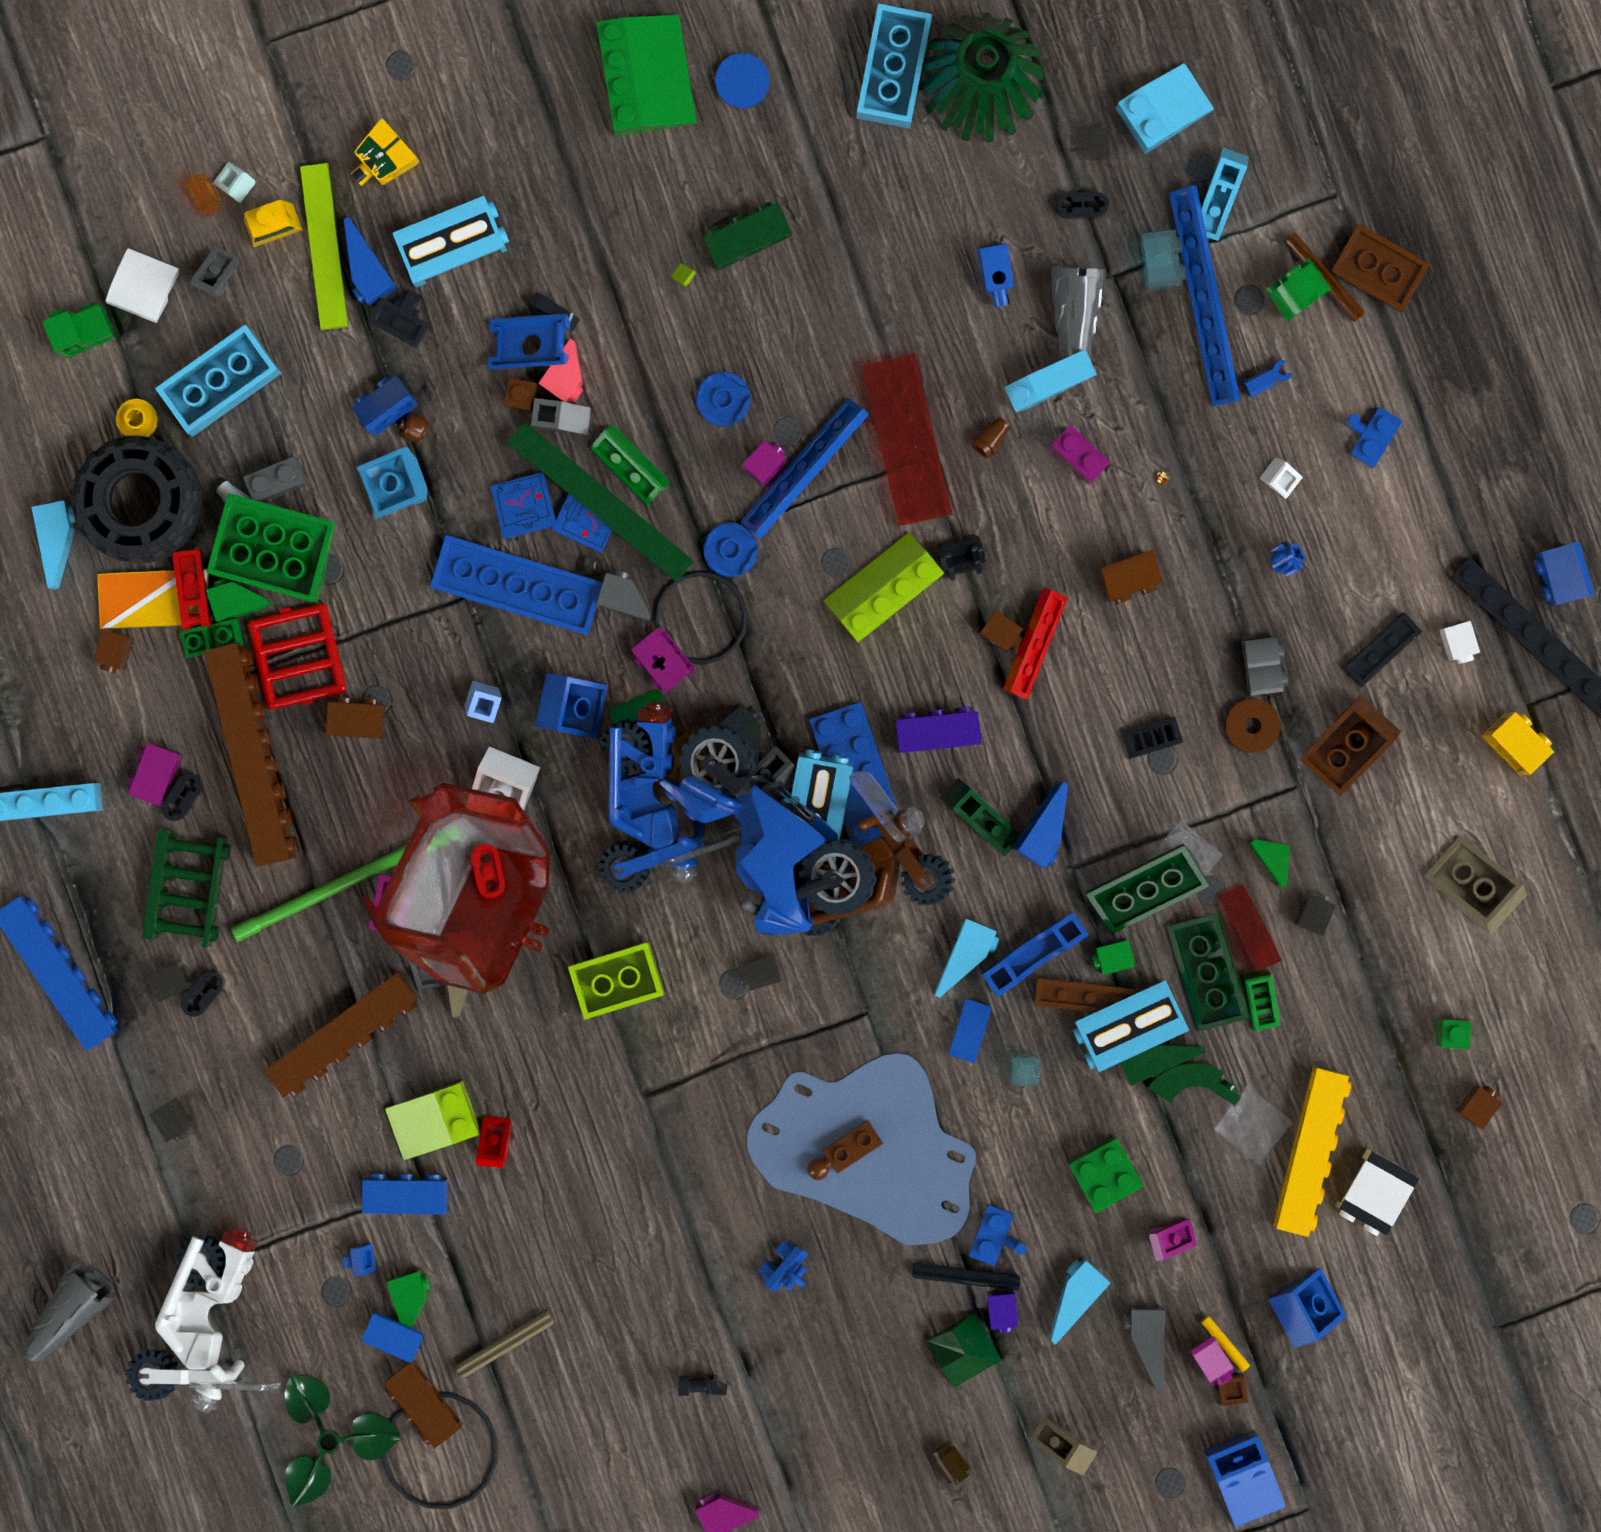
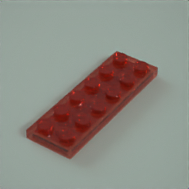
[861,354,952,527]

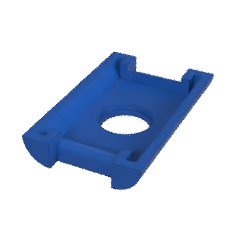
[487,314,570,370]

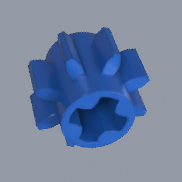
[1270,540,1305,577]

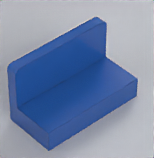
[361,1312,424,1363]

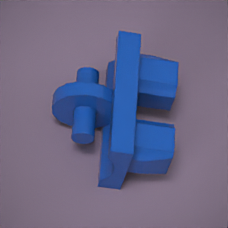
[758,1241,809,1292]

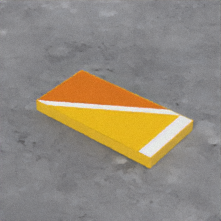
[98,569,211,629]

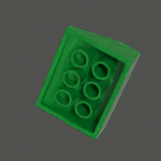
[596,15,697,137]
[206,493,335,603]

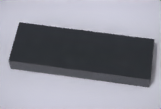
[1342,612,1422,688]

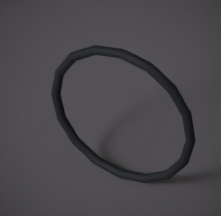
[654,571,748,665]

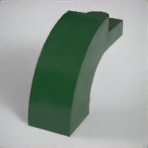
[1145,1061,1241,1106]

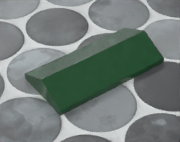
[1086,843,1209,934]
[1167,913,1250,1031]

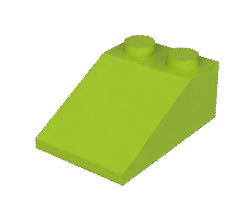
[385,1081,481,1160]

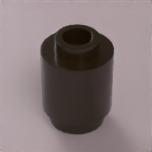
[931,1442,970,1485]

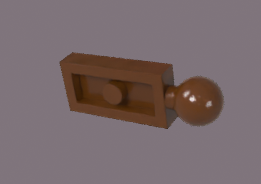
[807,1120,883,1181]

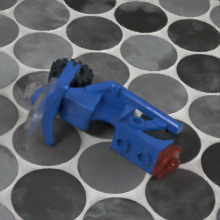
[598,702,741,893]

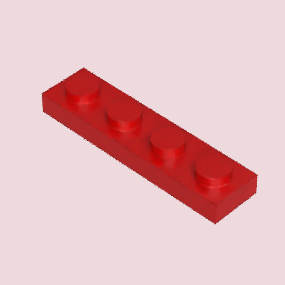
[1003,588,1068,700]

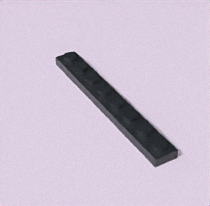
[1449,557,1601,718]

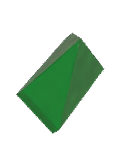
[1247,839,1290,888]

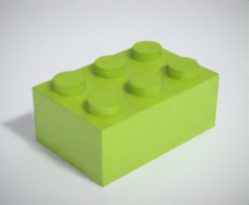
[568,941,665,1020]

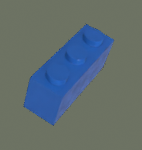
[362,1173,448,1215]

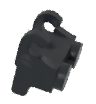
[936,534,986,581]

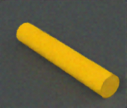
[1200,1315,1250,1372]

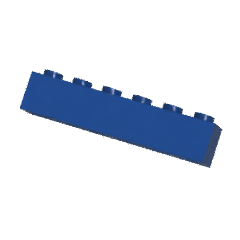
[0,896,119,1051]

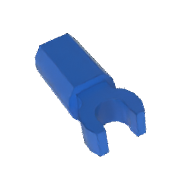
[1242,360,1292,398]

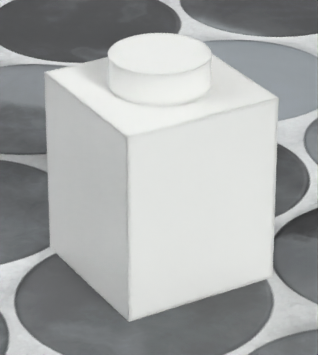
[1439,621,1480,664]

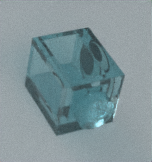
[1009,1055,1040,1086]

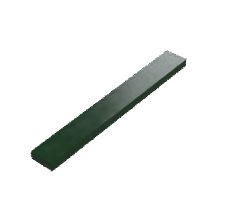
[507,421,695,583]

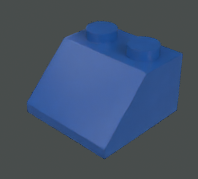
[352,375,419,437]
[1534,541,1595,606]
[535,673,608,739]
[1268,1268,1346,1348]

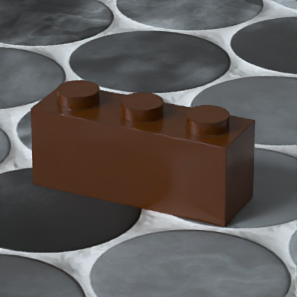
[384,1360,463,1449]

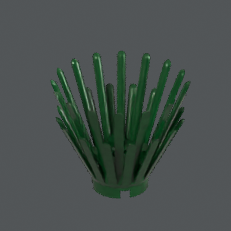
[918,12,1045,143]

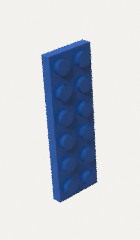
[430,535,603,635]
[809,702,898,847]

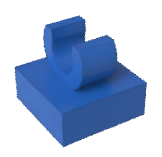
[341,1243,376,1276]

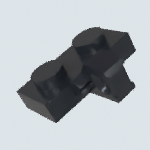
[368,290,430,348]

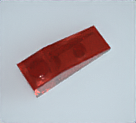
[1218,884,1282,972]

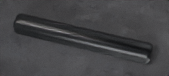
[912,1263,1021,1290]

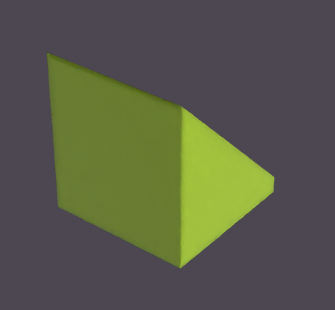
[670,263,696,288]

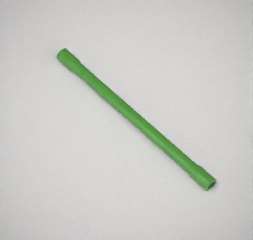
[231,821,461,942]

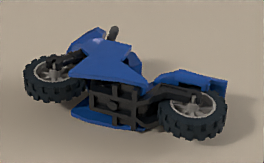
[660,726,876,936]

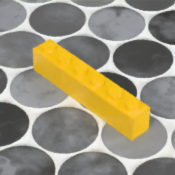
[1273,1066,1351,1237]

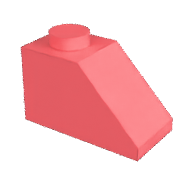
[538,339,583,403]

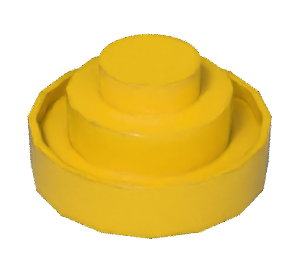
[116,399,158,437]

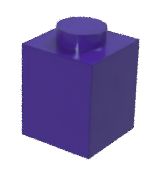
[986,1290,1019,1333]

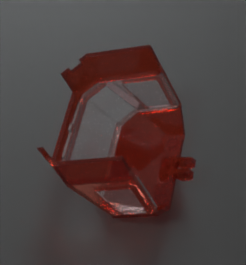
[362,783,550,994]

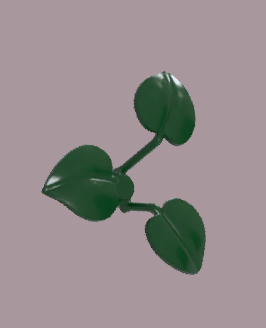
[284,1374,401,1506]

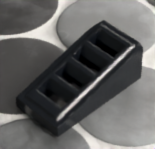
[1121,717,1183,759]

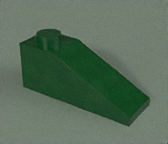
[940,778,1021,857]
[1119,1044,1206,1086]

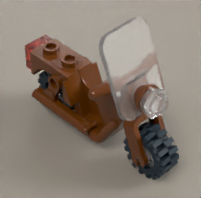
[800,771,955,936]

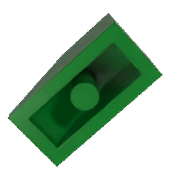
[206,579,273,622]
[386,1268,432,1328]

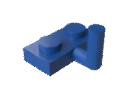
[1345,407,1403,469]
[969,1204,1027,1266]

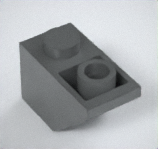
[531,398,591,436]

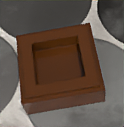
[1218,1374,1249,1406]

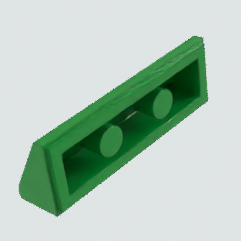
[589,425,670,505]

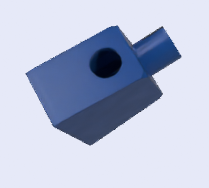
[976,243,1014,307]

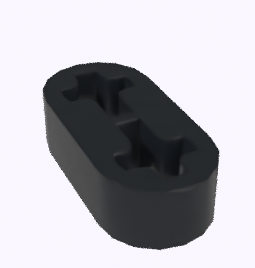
[1056,192,1109,219]
[529,292,580,331]
[162,774,203,821]
[181,970,225,1017]

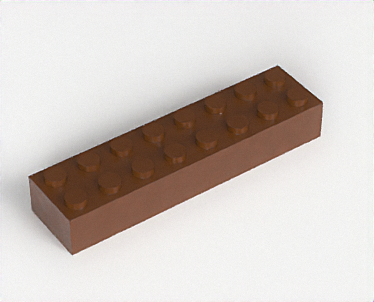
[204,643,299,867]

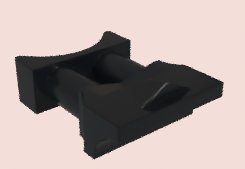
[678,1375,728,1396]

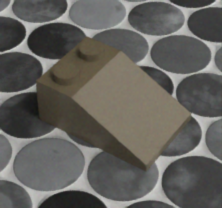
[1424,836,1527,935]

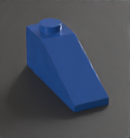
[344,217,398,307]
[1012,781,1068,869]

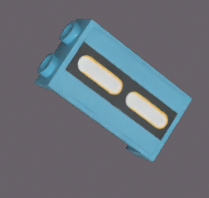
[393,196,509,288]
[792,750,854,862]
[1073,980,1189,1073]

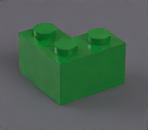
[42,303,117,359]

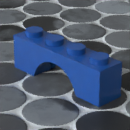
[981,911,1089,997]

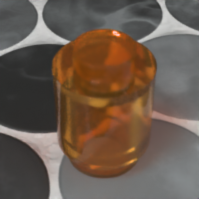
[185,173,223,217]

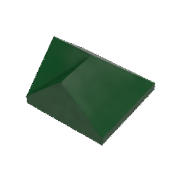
[927,1312,1002,1388]

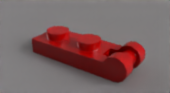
[172,549,211,629]

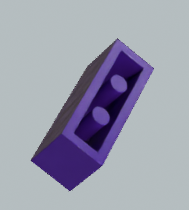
[895,707,982,753]

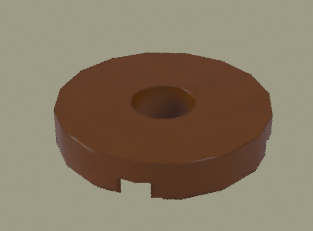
[1225,699,1280,753]

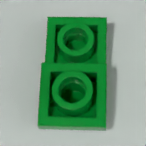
[180,619,244,659]

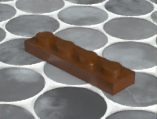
[1034,978,1143,1013]

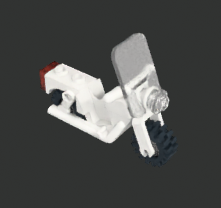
[125,1228,281,1413]

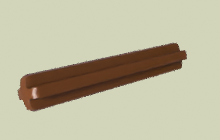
[1284,233,1364,322]

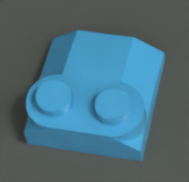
[356,447,427,519]

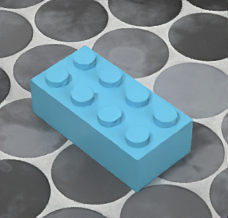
[856,4,932,129]
[155,325,282,436]

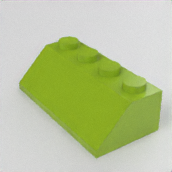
[823,532,944,644]

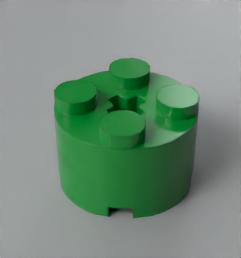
[1265,258,1332,321]

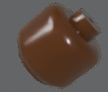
[398,413,428,442]

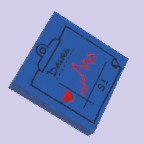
[490,472,557,540]
[552,494,613,553]

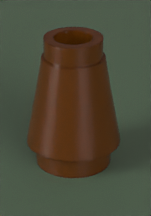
[971,417,1011,458]

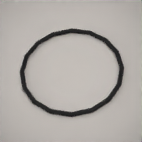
[382,1392,498,1509]

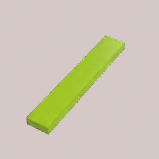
[300,163,349,331]

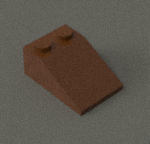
[1300,694,1401,796]

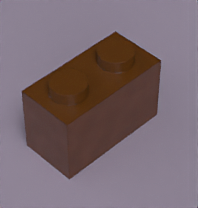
[326,697,386,739]

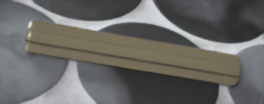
[455,1311,554,1378]

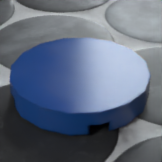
[715,53,770,109]
[696,372,751,427]
[704,523,758,577]

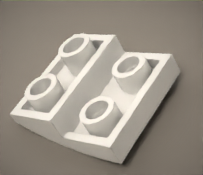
[106,248,179,323]

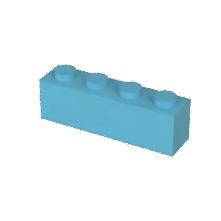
[0,783,103,821]

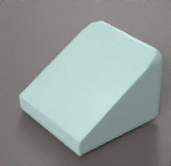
[213,162,255,203]

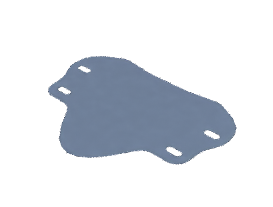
[747,1053,976,1245]

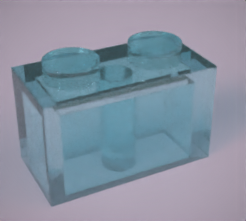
[1140,230,1186,292]

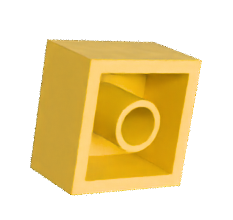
[1481,712,1554,775]

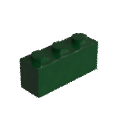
[703,202,792,271]

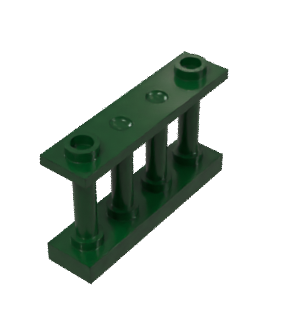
[142,829,231,948]

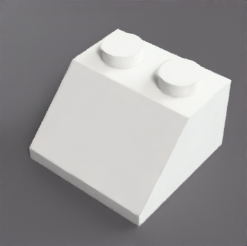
[467,747,540,825]

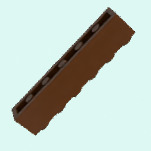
[264,972,419,1098]

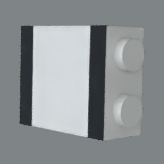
[1335,1148,1420,1236]

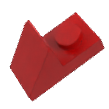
[476,1116,511,1168]

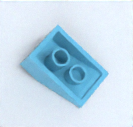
[1115,63,1214,154]

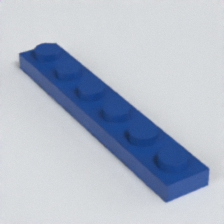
[741,398,869,539]

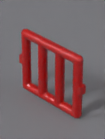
[247,602,347,710]

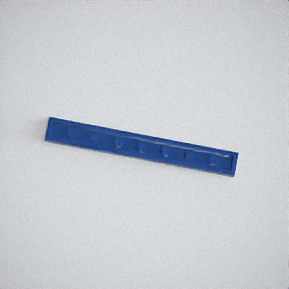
[1169,185,1240,407]

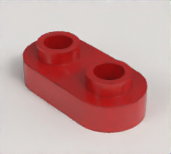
[471,844,505,899]

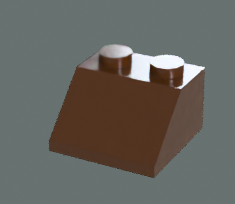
[1097,549,1162,605]

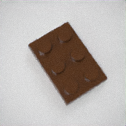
[1330,224,1430,313]

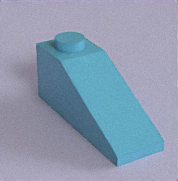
[1201,148,1249,241]
[1005,350,1097,412]
[32,501,76,590]
[934,918,999,997]
[1049,1257,1110,1345]

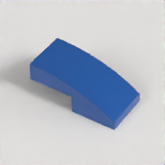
[948,999,992,1063]

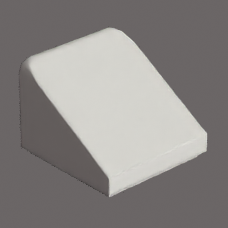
[1260,458,1303,499]

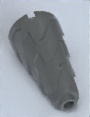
[1050,268,1106,361]
[23,1260,116,1362]

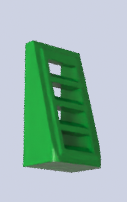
[1241,969,1281,1032]

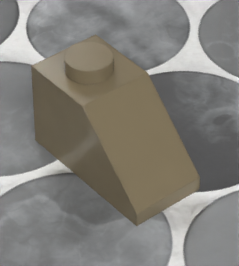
[1029,1416,1098,1475]

